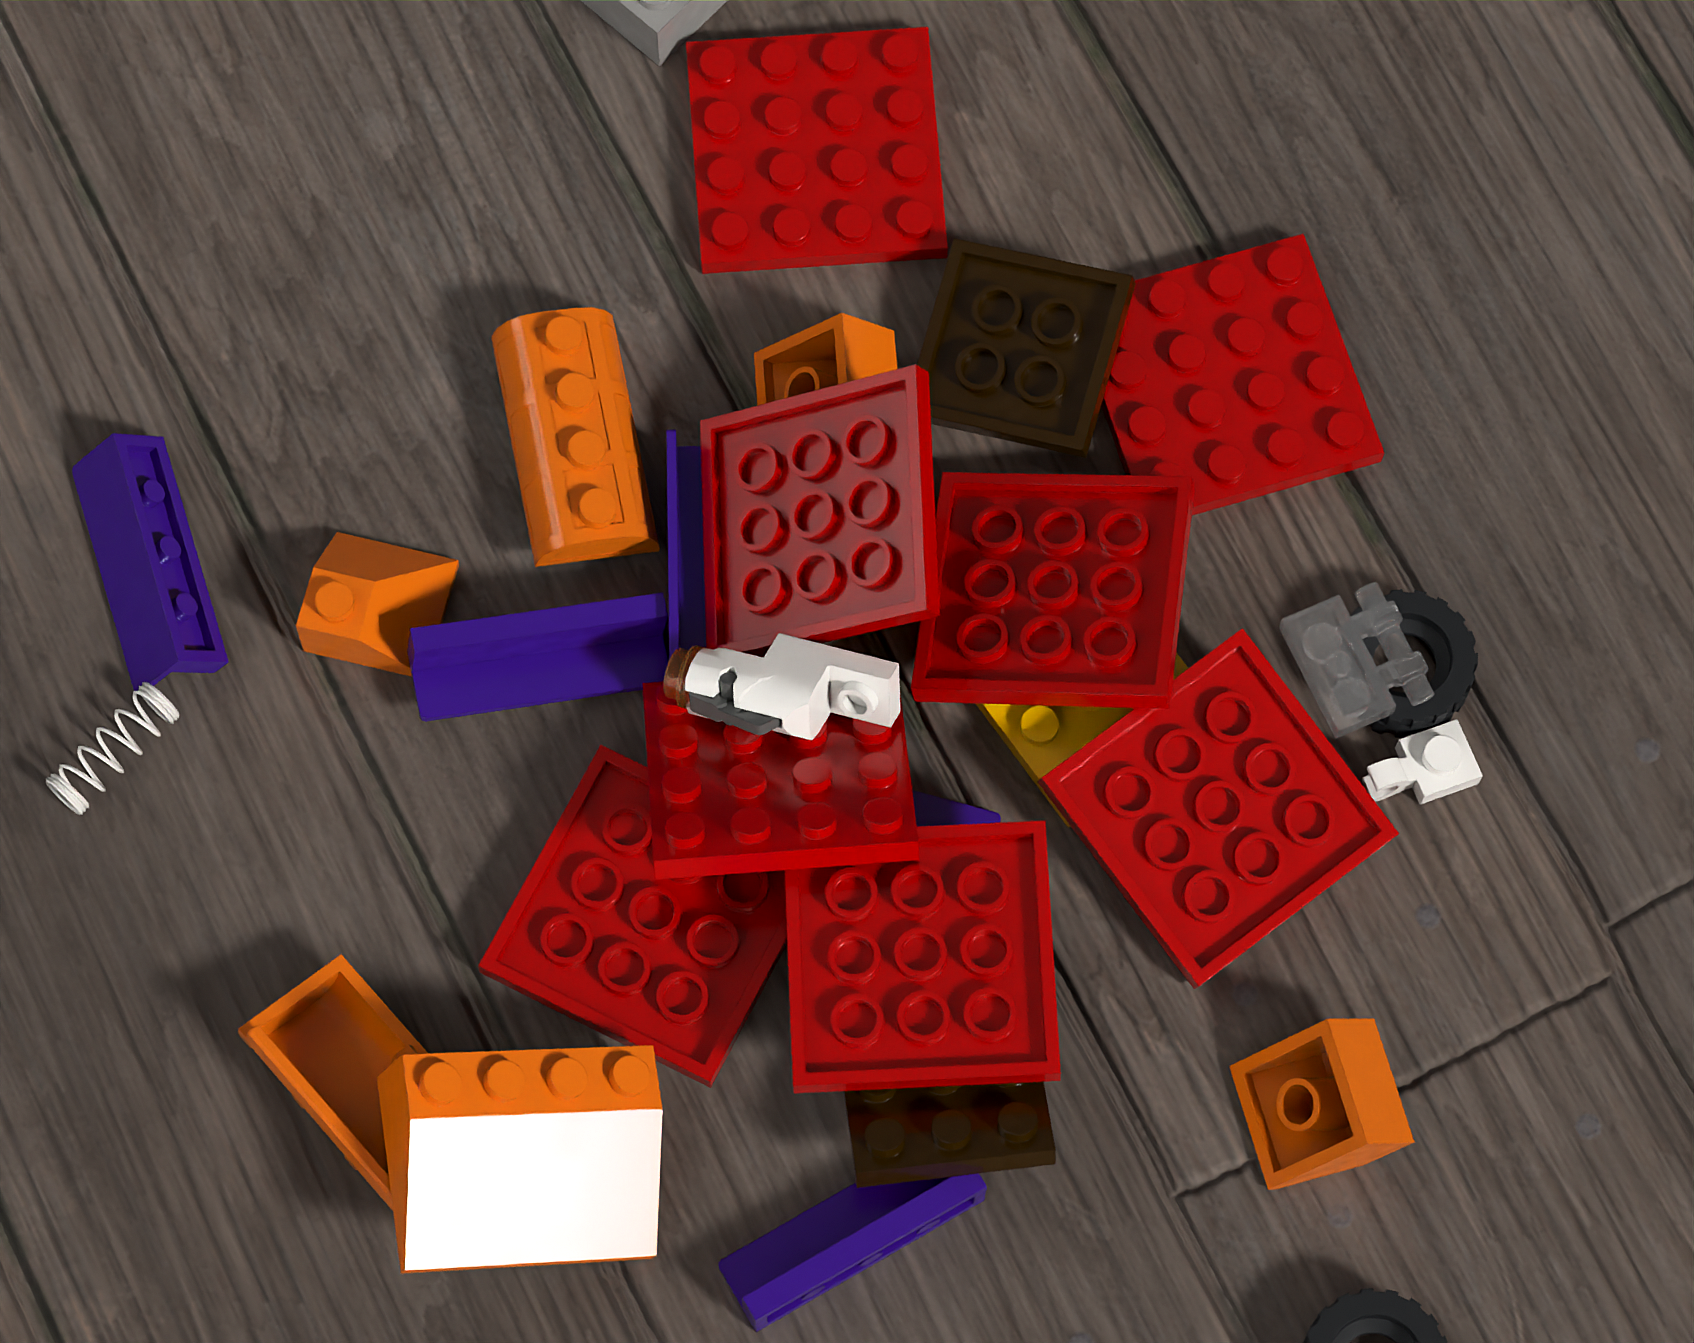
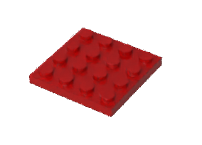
[686,27,948,274]
[1101,233,1384,516]
[700,364,940,657]
[911,472,1195,709]
[1037,628,1399,989]
[642,680,919,880]
[478,745,787,1088]
[785,820,1061,1093]

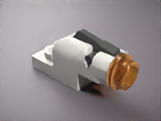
[664,633,901,740]

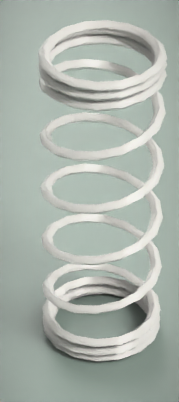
[46,682,179,815]

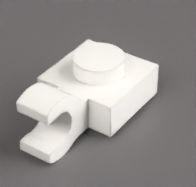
[1361,719,1483,805]

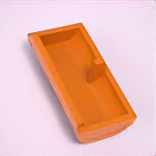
[491,307,660,567]
[238,954,428,1211]

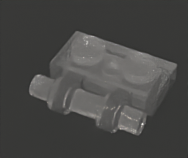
[1279,582,1435,739]

